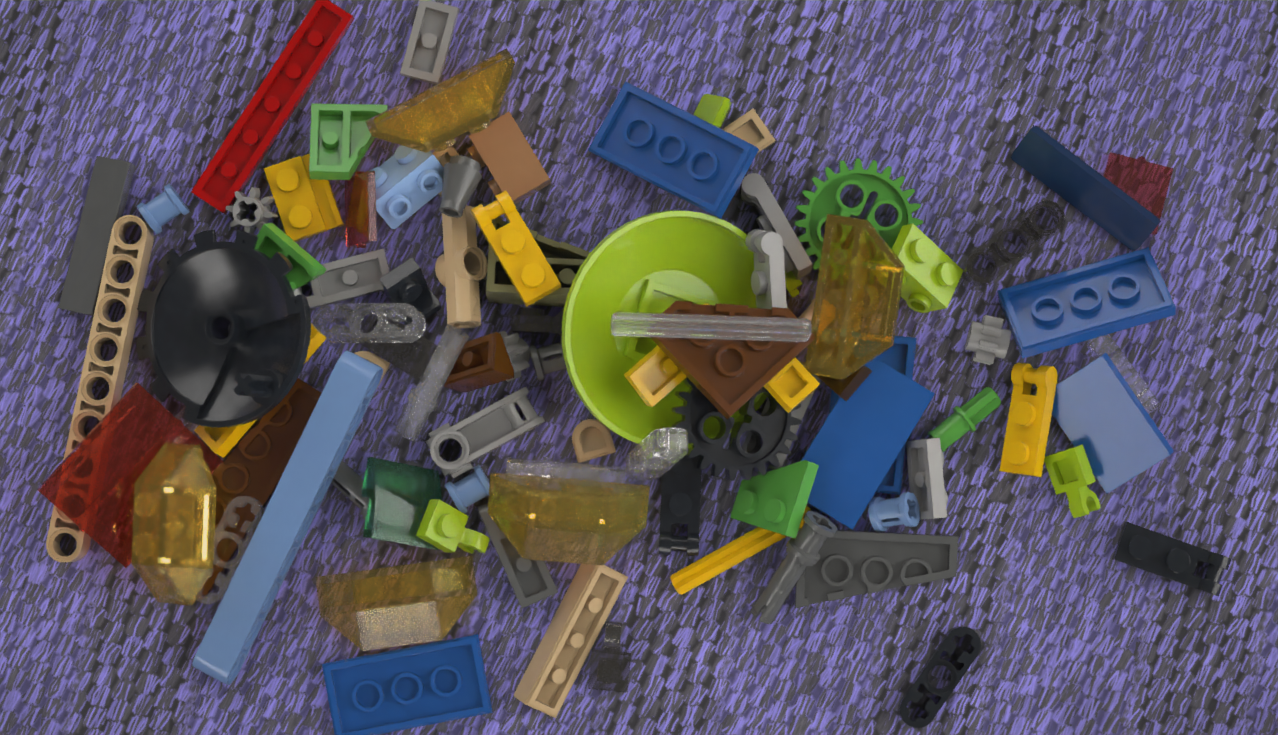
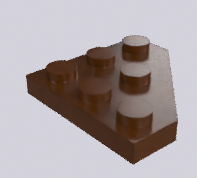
[644,301,816,420]

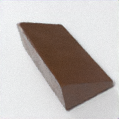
[442,332,514,393]

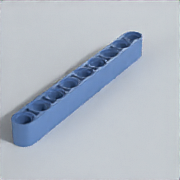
[192,350,383,685]

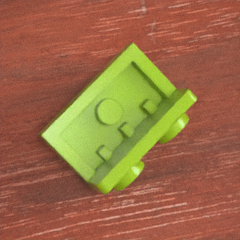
[870,224,964,313]

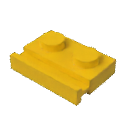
[264,154,344,242]

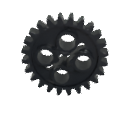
[671,377,802,481]

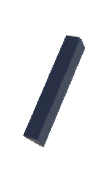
[1011,125,1161,251]

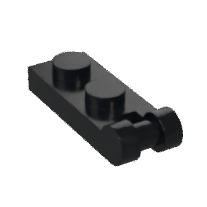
[659,449,702,556]
[1112,522,1231,597]

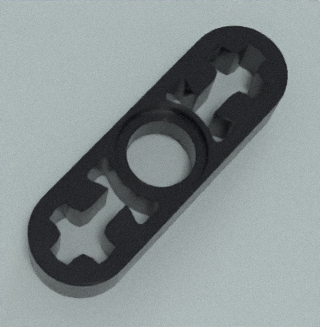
[898,626,981,728]

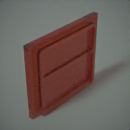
[37,382,224,568]

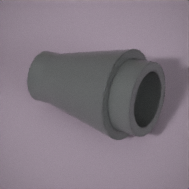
[439,155,482,218]

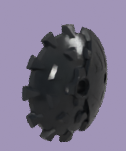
[135,230,311,428]

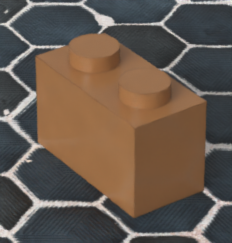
[467,112,551,205]

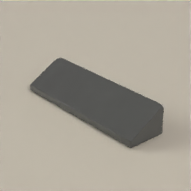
[58,156,135,317]

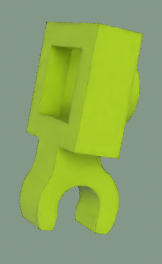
[1044,444,1100,518]
[416,499,490,554]

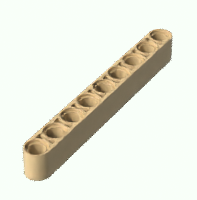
[46,215,154,562]

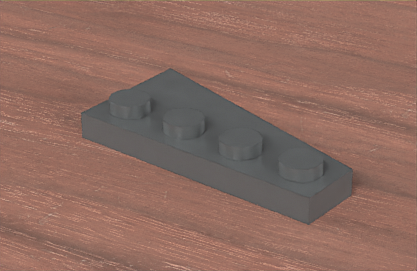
[795,528,958,608]

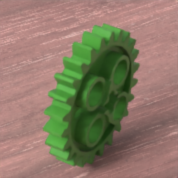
[794,158,923,287]

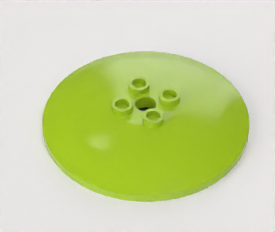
[562,210,767,450]

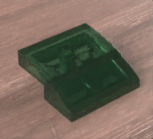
[361,457,442,550]

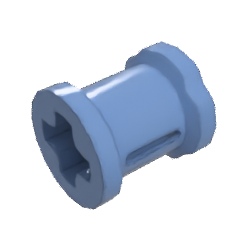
[137,183,190,235]
[445,465,497,514]
[868,492,920,532]

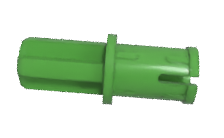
[927,387,1002,452]

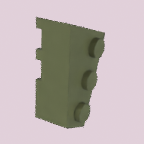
[486,217,590,307]

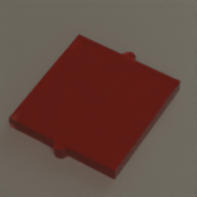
[1104,152,1173,235]
[345,171,377,248]

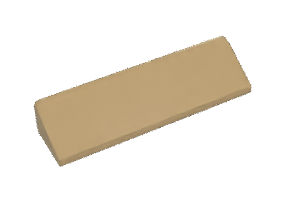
[514,556,628,718]

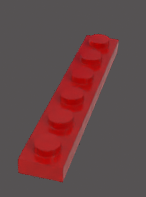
[191,0,355,215]

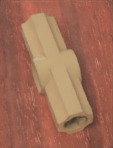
[435,205,488,329]

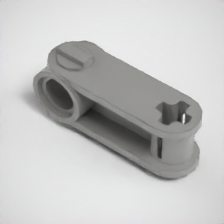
[426,387,545,479]

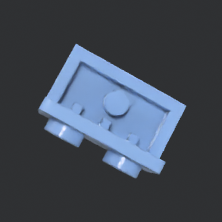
[356,136,444,229]

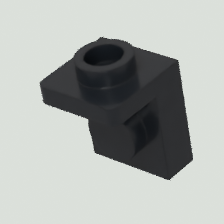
[379,257,441,328]

